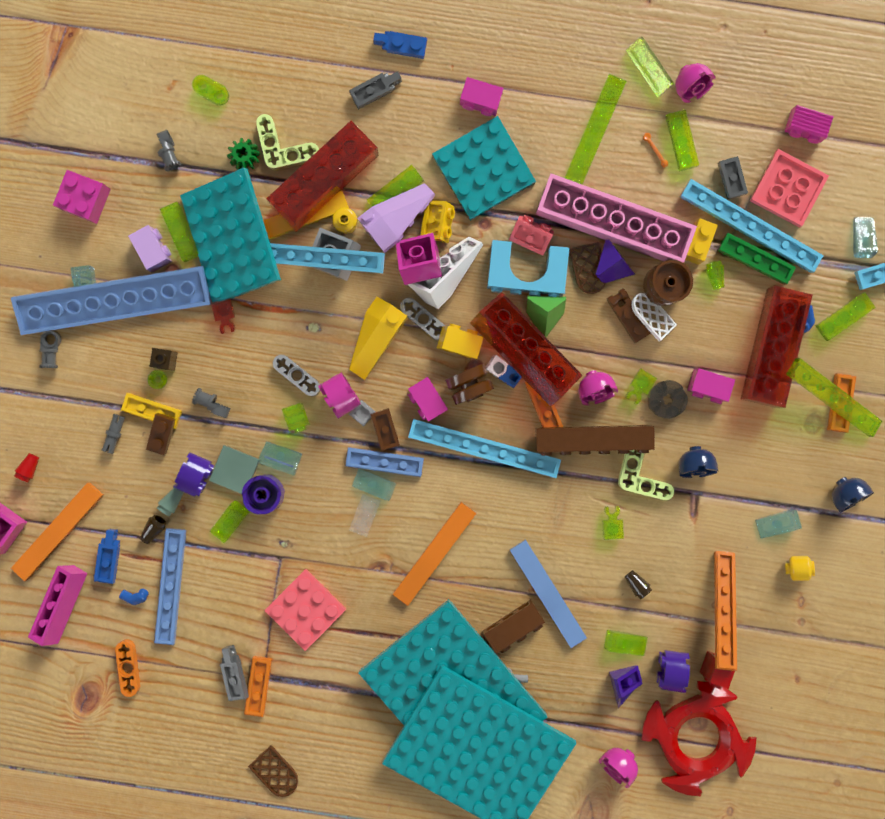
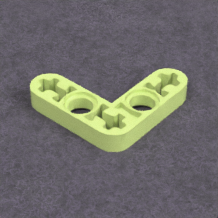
[256,114,320,171]
[618,450,674,500]

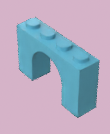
[487,240,569,297]

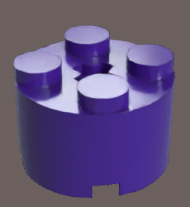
[173,452,215,497]
[242,474,285,514]
[656,650,690,693]

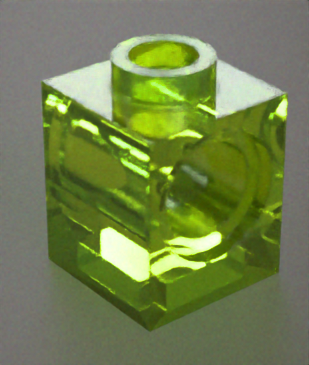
[282,403,310,433]

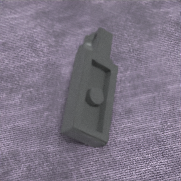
[349,71,402,110]
[220,645,249,701]

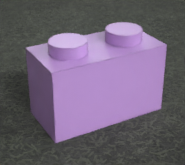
[128,225,172,272]

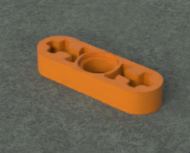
[115,639,141,697]

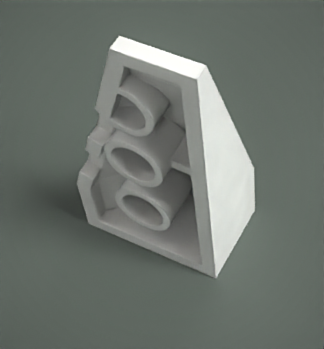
[408,237,483,309]

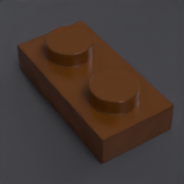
[370,408,400,451]
[146,413,176,455]

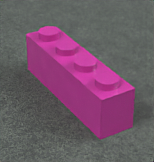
[28,565,87,646]

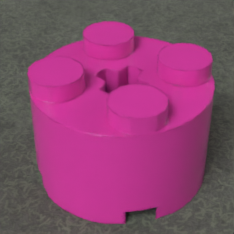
[318,372,361,419]

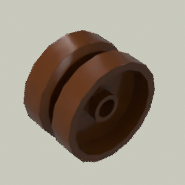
[643,260,693,306]
[445,364,494,405]

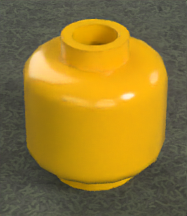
[332,208,358,235]
[785,556,815,581]

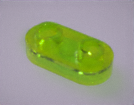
[192,75,229,106]

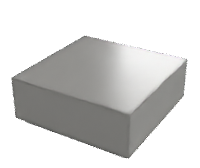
[349,400,376,427]

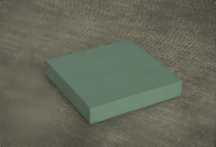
[209,445,260,494]

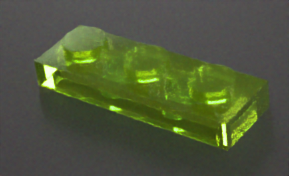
[626,37,674,97]
[665,110,699,171]
[367,164,424,207]
[160,202,199,262]
[815,292,876,341]

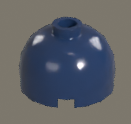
[678,446,719,478]
[832,477,874,513]

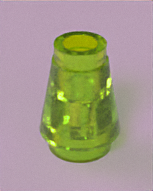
[705,260,725,290]

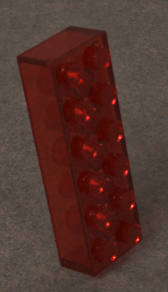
[266,121,379,232]
[740,285,813,408]
[470,292,582,406]

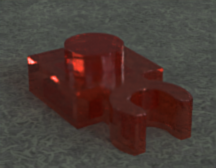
[211,299,235,334]

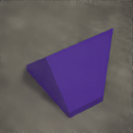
[596,239,635,283]
[609,665,643,709]

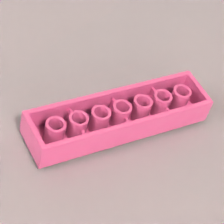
[535,174,697,263]

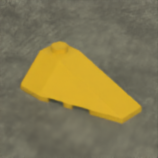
[349,296,408,380]

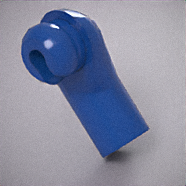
[798,305,815,333]
[119,588,149,605]

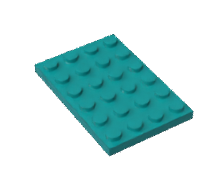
[180,168,281,304]

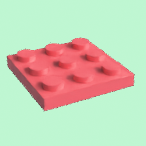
[750,149,829,228]
[264,569,346,651]

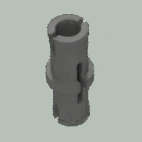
[102,414,125,454]

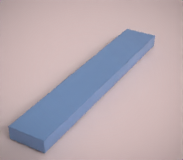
[154,528,186,645]
[509,539,587,648]

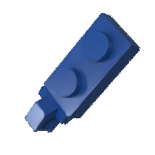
[373,31,427,59]
[94,529,120,584]

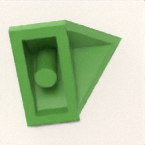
[526,296,566,340]

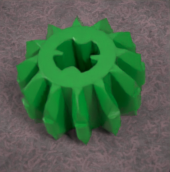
[227,138,261,170]

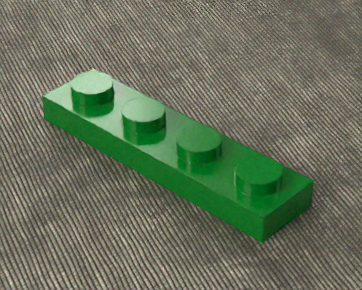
[717,233,796,285]

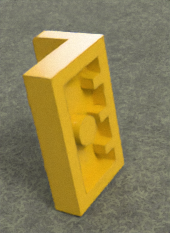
[420,201,455,243]

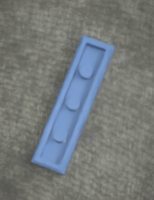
[345,447,424,477]

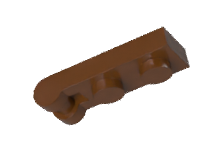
[607,288,651,343]

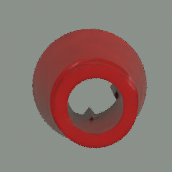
[14,453,40,483]

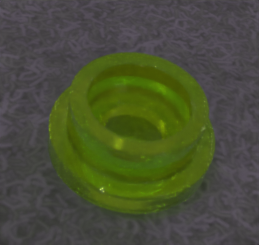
[147,370,167,389]

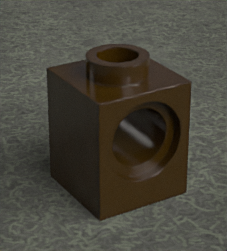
[149,348,178,371]

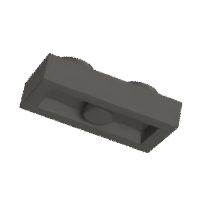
[718,156,748,200]

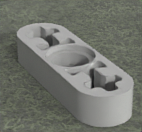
[400,298,445,340]
[273,355,320,396]

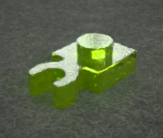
[626,369,657,404]
[602,506,624,540]

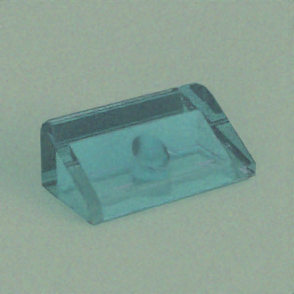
[259,441,302,475]

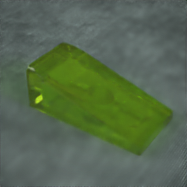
[210,500,250,543]
[604,630,648,656]

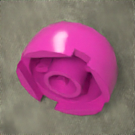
[675,63,716,103]
[578,370,618,406]
[599,748,638,788]

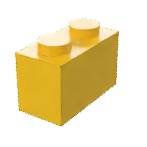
[685,218,718,265]
[437,323,483,359]

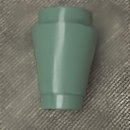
[157,488,184,517]

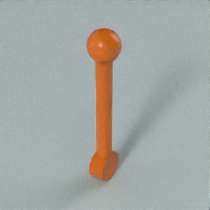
[643,133,668,167]

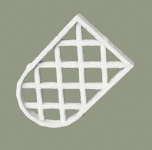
[632,293,677,342]

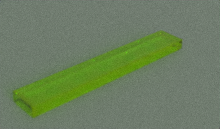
[565,74,627,184]
[787,358,883,437]

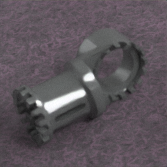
[157,129,181,171]
[39,331,61,368]
[192,388,231,418]

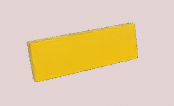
[120,393,182,429]

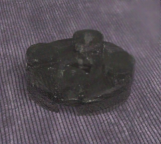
[648,380,688,419]

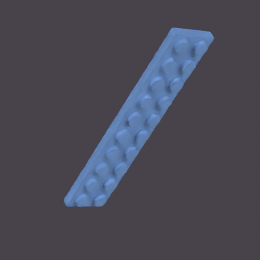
[11,266,211,335]

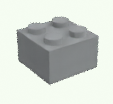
[312,228,361,281]

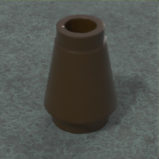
[140,515,166,544]
[624,570,652,599]

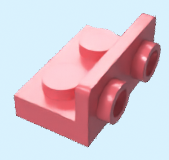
[509,215,554,256]

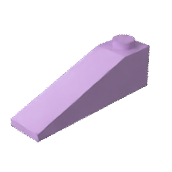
[357,183,435,253]

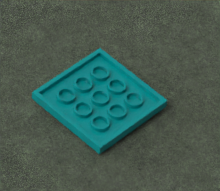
[432,116,536,221]

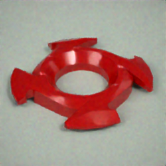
[641,681,757,797]

